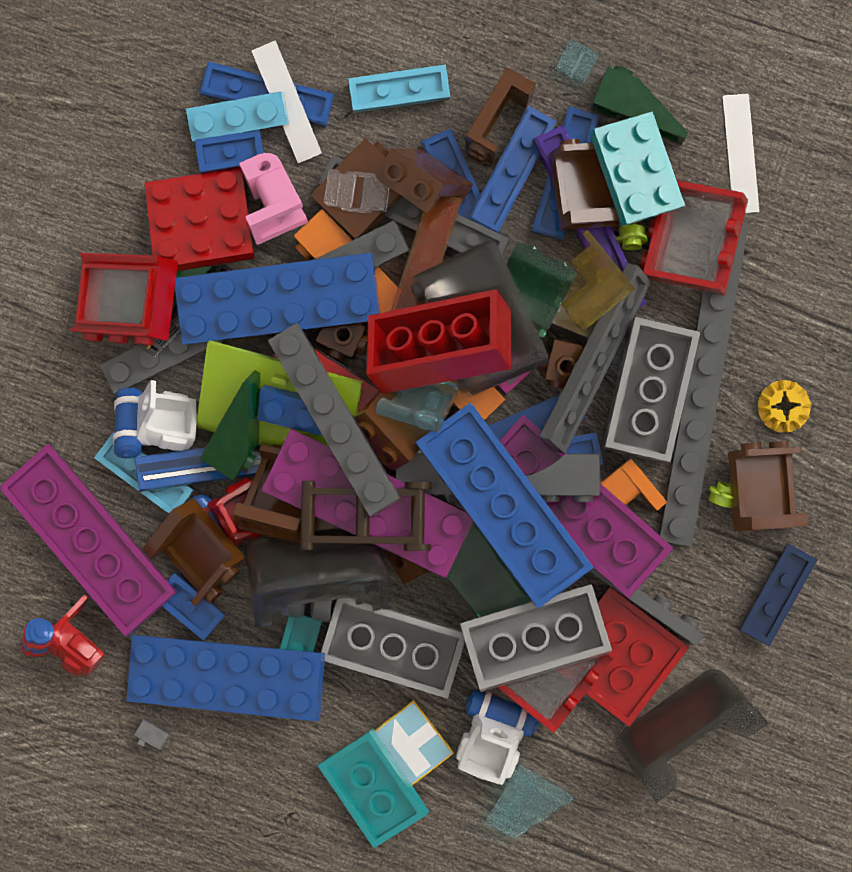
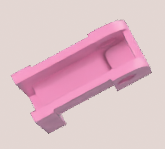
[239,153,308,245]

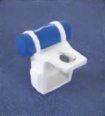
[113,380,197,459]
[456,688,540,785]

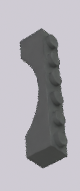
[396,453,600,502]

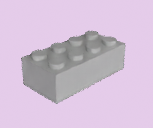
[601,317,700,463]
[460,584,612,692]
[321,594,465,699]

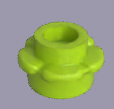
[616,224,648,251]
[709,481,733,508]

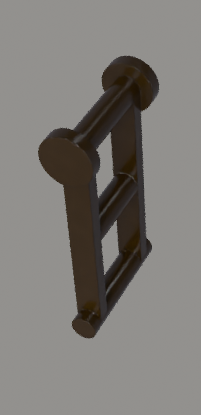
[300,481,432,551]

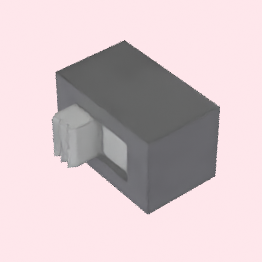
[134,718,171,750]

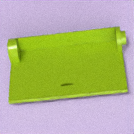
[197,340,363,447]

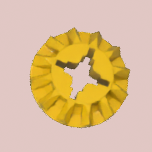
[758,380,812,433]

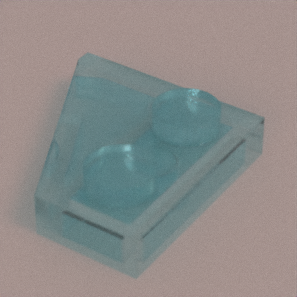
[376,381,459,433]
[485,763,575,839]

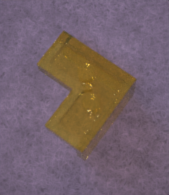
[562,229,635,331]

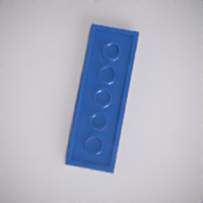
[175,253,380,345]
[416,402,594,609]
[126,635,325,721]

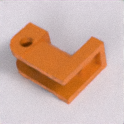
[600,459,667,511]

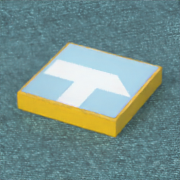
[374,700,454,786]

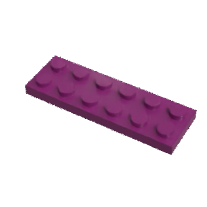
[500,415,674,599]
[262,429,473,578]
[0,444,178,637]

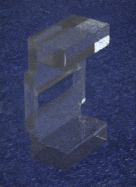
[324,169,389,214]

